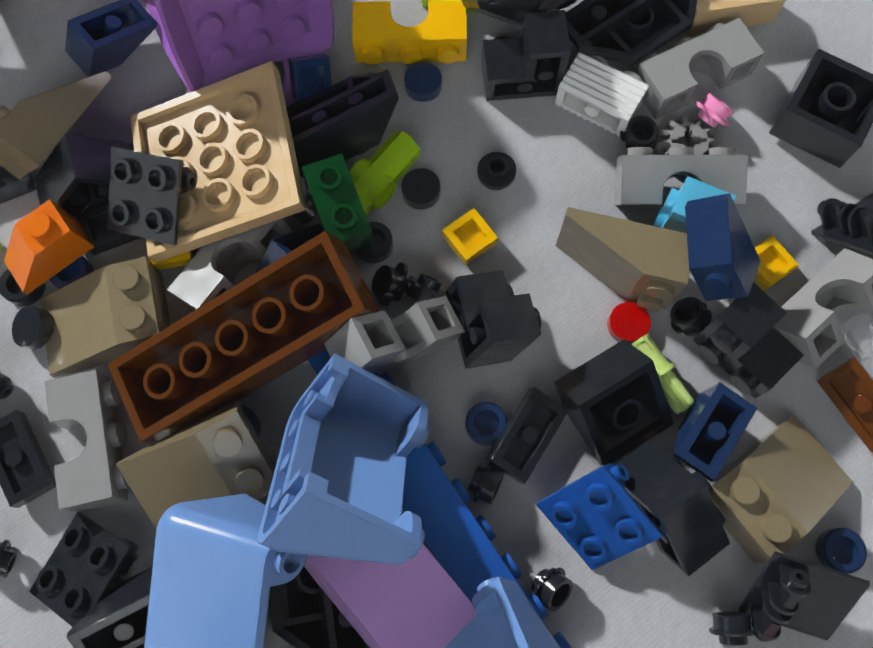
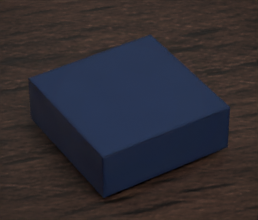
[288,54,332,100]

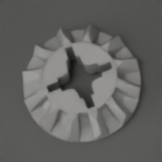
[655,115,719,155]

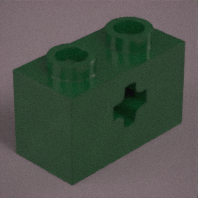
[302,153,372,252]

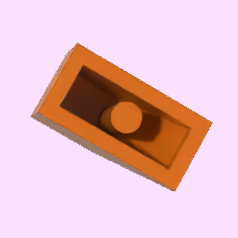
[4,199,95,295]

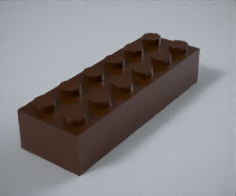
[107,231,380,442]

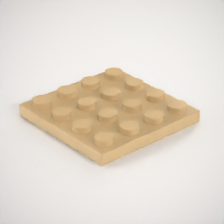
[130,61,307,262]

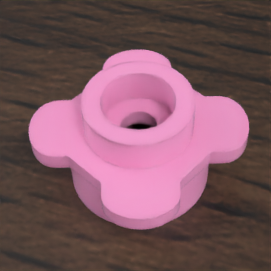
[695,93,734,128]

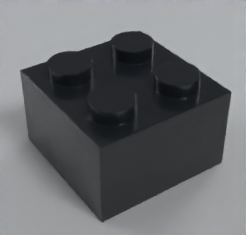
[769,49,873,168]

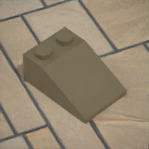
[0,71,112,180]
[556,207,690,311]
[40,256,171,377]
[116,399,276,529]
[709,414,854,563]

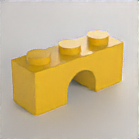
[352,0,467,65]

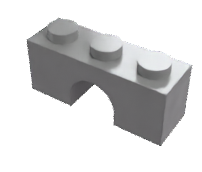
[636,17,764,120]
[615,147,748,206]
[167,219,293,312]
[773,246,873,369]
[324,296,465,374]
[45,370,130,513]

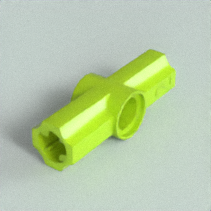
[349,130,422,216]

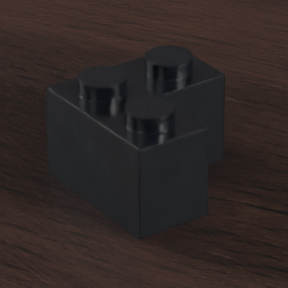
[482,10,571,101]
[34,134,134,222]
[445,270,542,369]
[693,282,804,399]
[616,441,730,577]

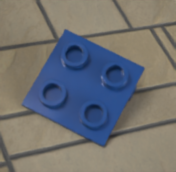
[536,463,663,570]

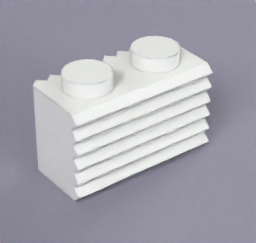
[555,51,649,137]

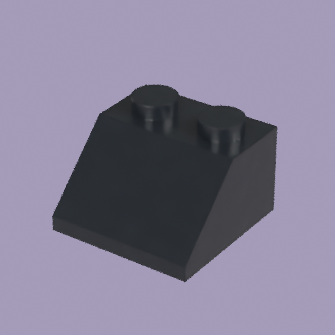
[554,339,674,466]

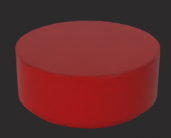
[607,302,651,344]

